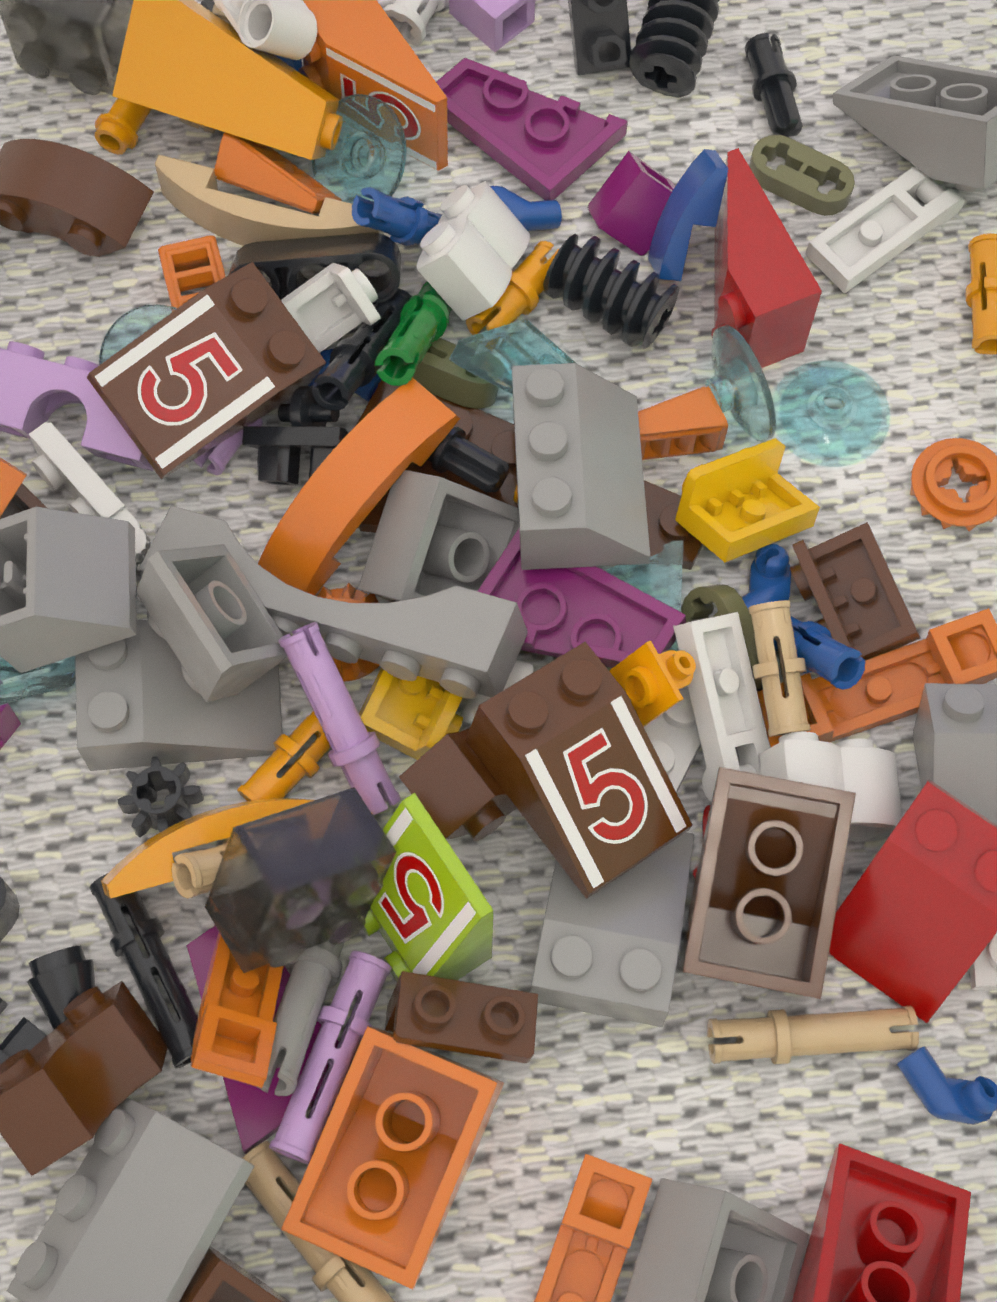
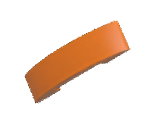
[258,378,461,596]
[757,608,997,748]
[191,870,306,1088]
[534,1154,653,1302]

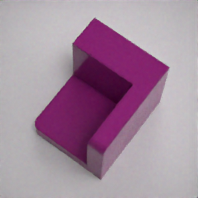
[588,151,675,256]

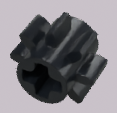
[118,756,204,837]

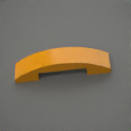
[101,798,375,898]

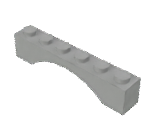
[138,505,528,699]

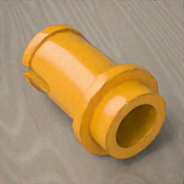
[94,98,152,155]

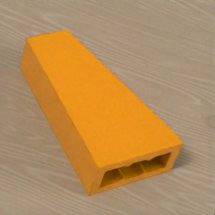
[112,0,343,160]

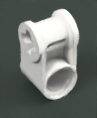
[213,0,317,60]

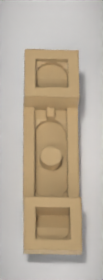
[155,154,384,246]

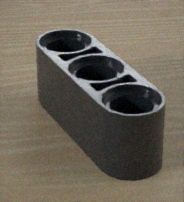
[229,233,401,304]

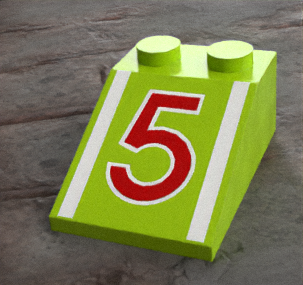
[348,793,494,982]

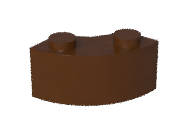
[0,139,154,257]
[399,728,517,841]
[0,981,168,1176]

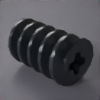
[629,0,720,98]
[543,234,680,349]

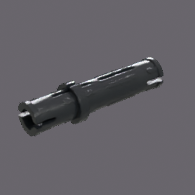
[312,288,412,411]
[89,873,198,1069]

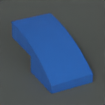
[648,149,728,281]

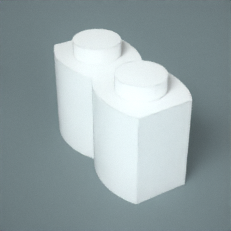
[417,181,530,321]
[759,732,902,841]

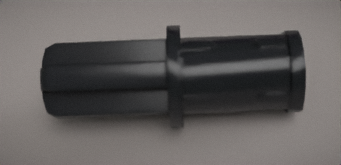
[745,33,803,137]
[427,426,509,492]

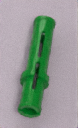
[375,281,452,386]

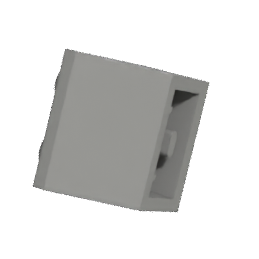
[0,507,137,673]

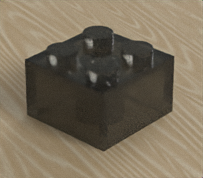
[0,0,133,95]
[205,787,397,973]

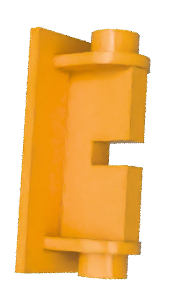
[609,641,696,727]

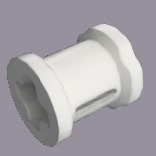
[383,0,448,46]

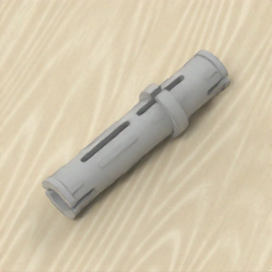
[258,899,355,1096]

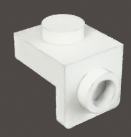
[281,263,381,353]

